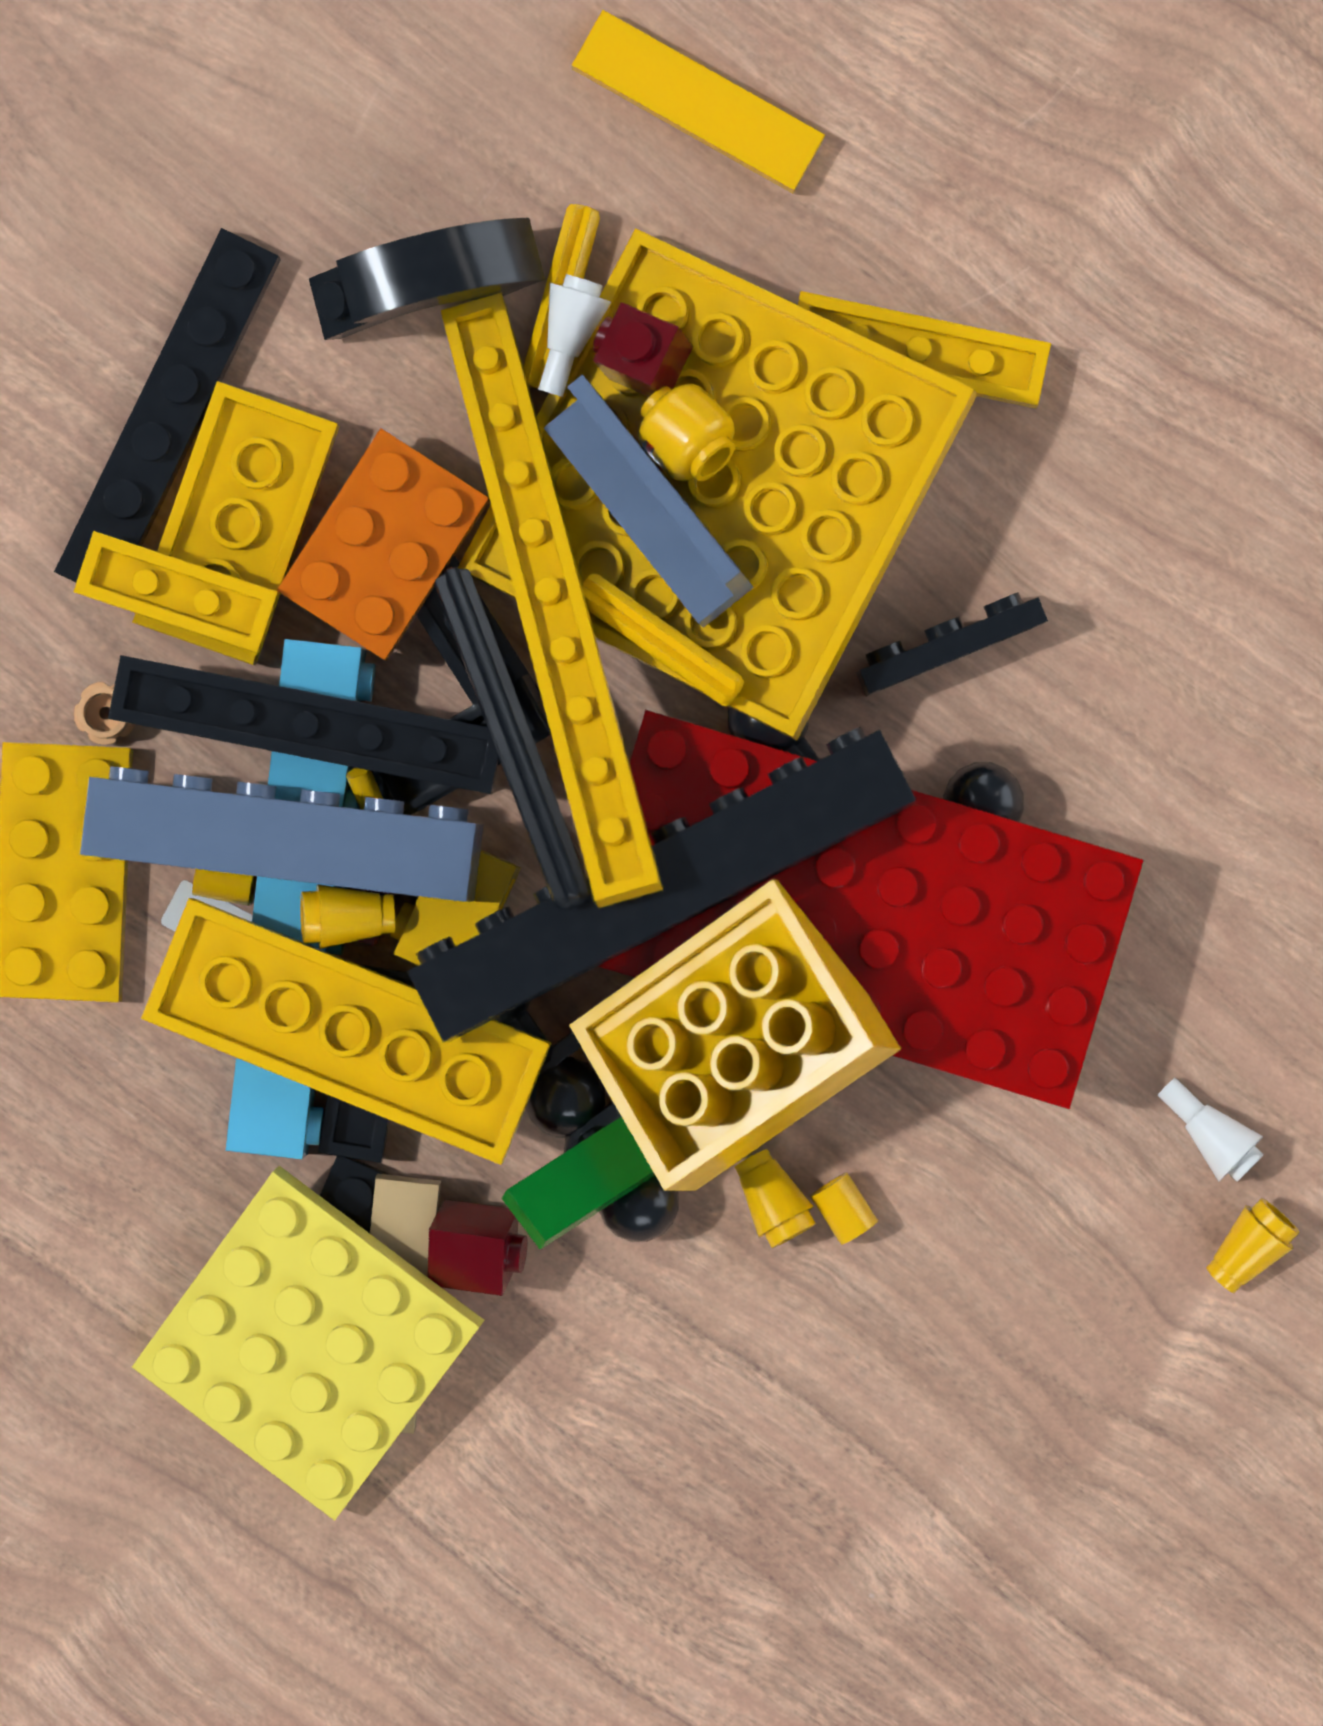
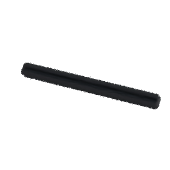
[434,566,591,910]

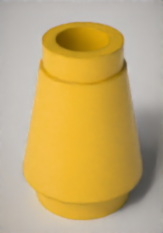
[300,884,395,949]
[734,1149,816,1249]
[1206,1198,1300,1293]

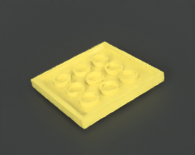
[132,1166,485,1521]

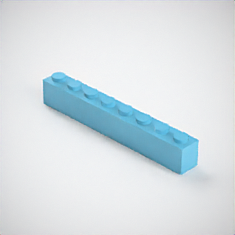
[225,639,376,1159]

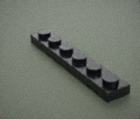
[54,228,281,582]
[108,655,499,794]

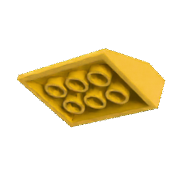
[569,879,901,1191]

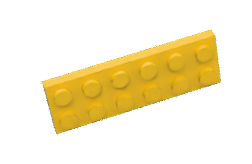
[141,898,551,1165]

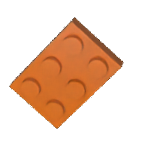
[276,428,490,661]

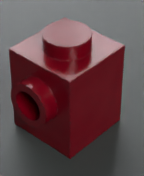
[593,302,693,397]
[428,1199,528,1296]

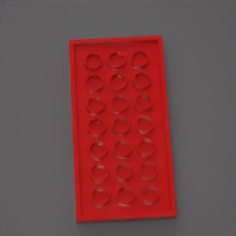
[598,710,1144,1110]

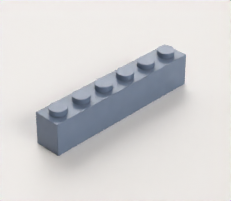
[80,766,484,902]

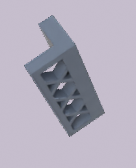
[544,374,754,628]

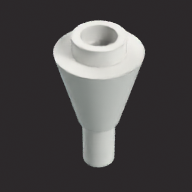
[538,274,611,397]
[1157,1078,1264,1182]

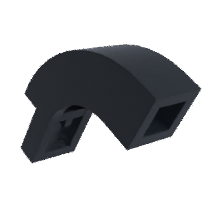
[308,218,545,340]

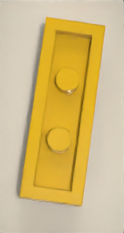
[73,531,280,654]

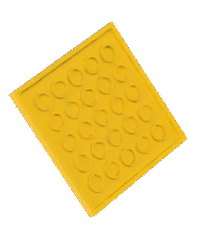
[458,228,977,740]

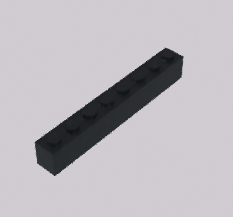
[407,727,916,1043]

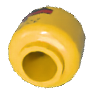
[638,384,735,482]

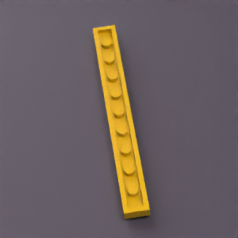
[440,292,663,908]

